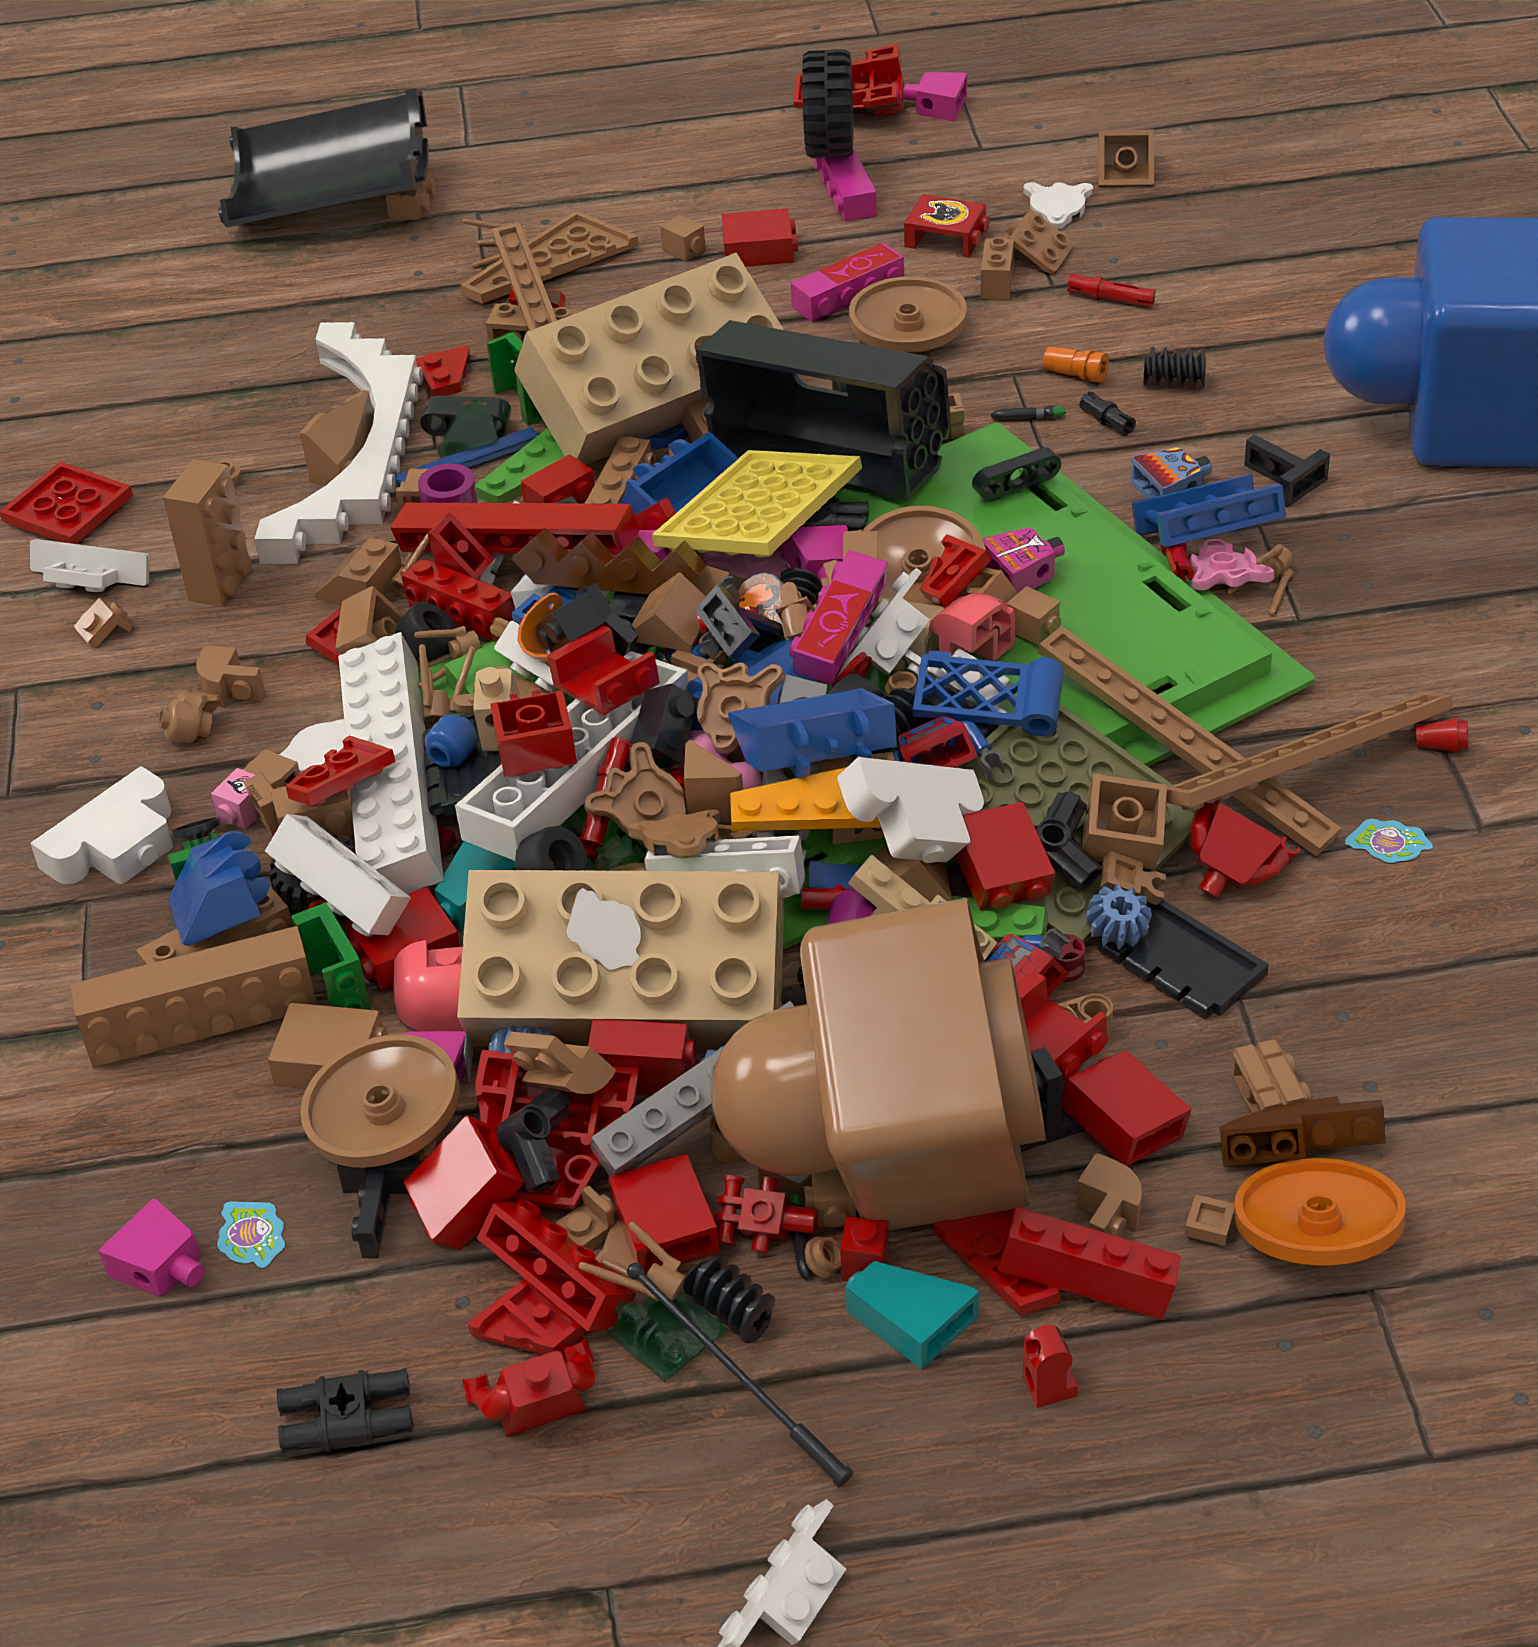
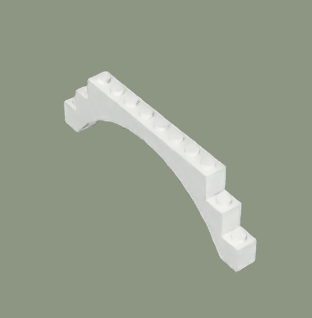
[254,322,423,564]

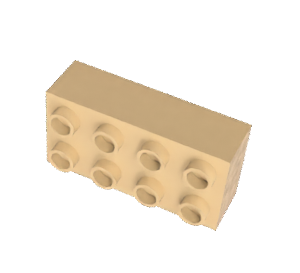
[514,253,784,465]
[457,870,784,1049]

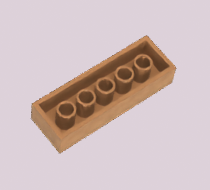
[69,926,317,1068]

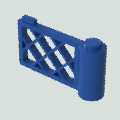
[913,650,1064,736]

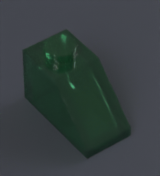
[438,399,499,458]

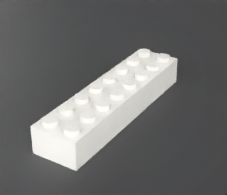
[455,651,689,861]

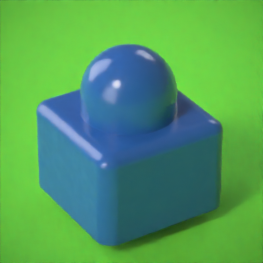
[1324,217,1538,468]

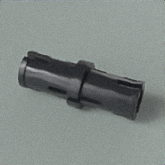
[1079,391,1136,436]

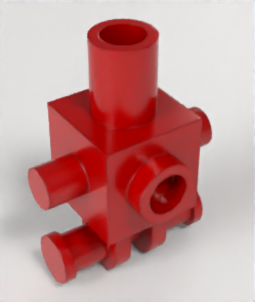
[714,1175,819,1254]

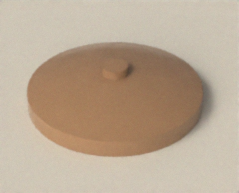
[849,276,967,352]
[863,506,986,609]
[300,1034,460,1168]

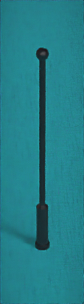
[627,1262,854,1488]

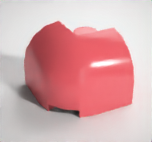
[929,592,1015,661]
[394,940,465,1032]

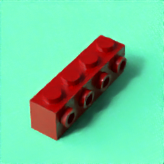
[401,559,516,642]
[477,1199,637,1332]
[998,1207,1181,1320]

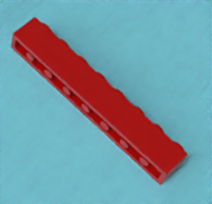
[390,503,640,555]

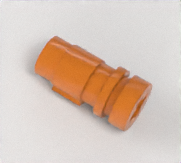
[1043,346,1109,383]

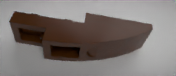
[1219,1096,1386,1167]

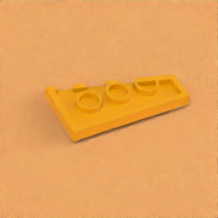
[730,767,881,831]

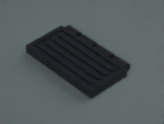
[422,714,501,817]
[1097,900,1269,1018]

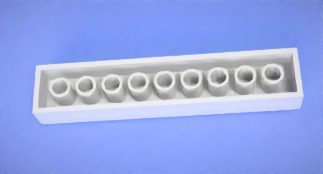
[339,632,444,894]

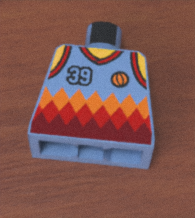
[1131,447,1212,499]

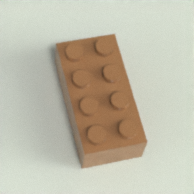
[162,459,252,607]

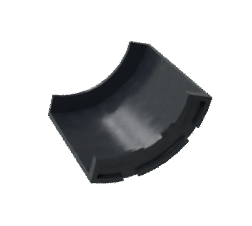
[218,88,429,228]

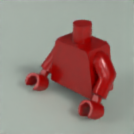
[1190,800,1300,899]
[462,1338,595,1437]

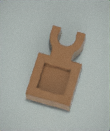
[1100,850,1166,905]

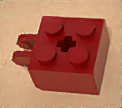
[490,689,577,777]

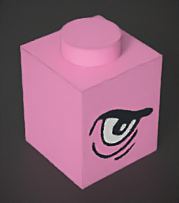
[211,768,258,830]

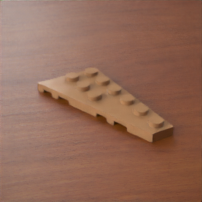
[460,210,639,304]

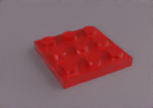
[0,461,133,544]

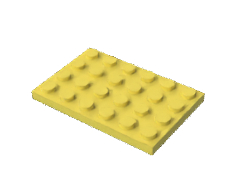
[652,450,862,558]

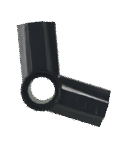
[1037,791,1103,891]
[496,1087,571,1194]

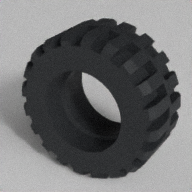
[802,49,853,158]

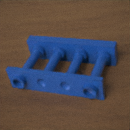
[1131,474,1286,547]

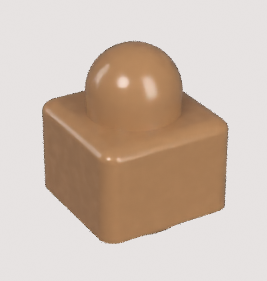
[711,898,1046,1231]

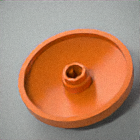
[1234,1158,1406,1266]

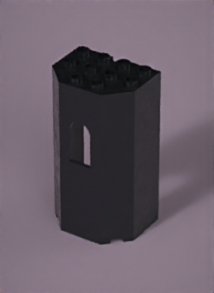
[696,320,951,502]

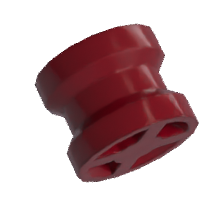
[1051,934,1085,982]

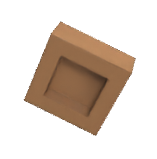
[1184,1194,1235,1246]

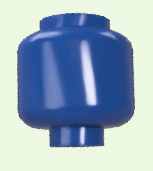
[425,714,478,767]

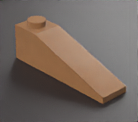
[300,390,374,486]

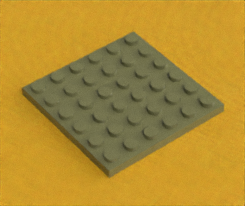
[951,704,1195,943]

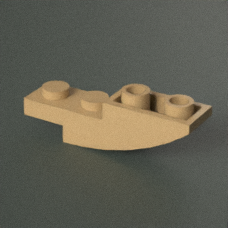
[848,855,997,960]

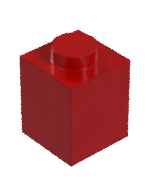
[840,1217,889,1281]

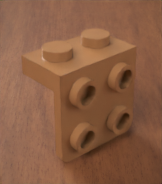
[1002,209,1073,274]

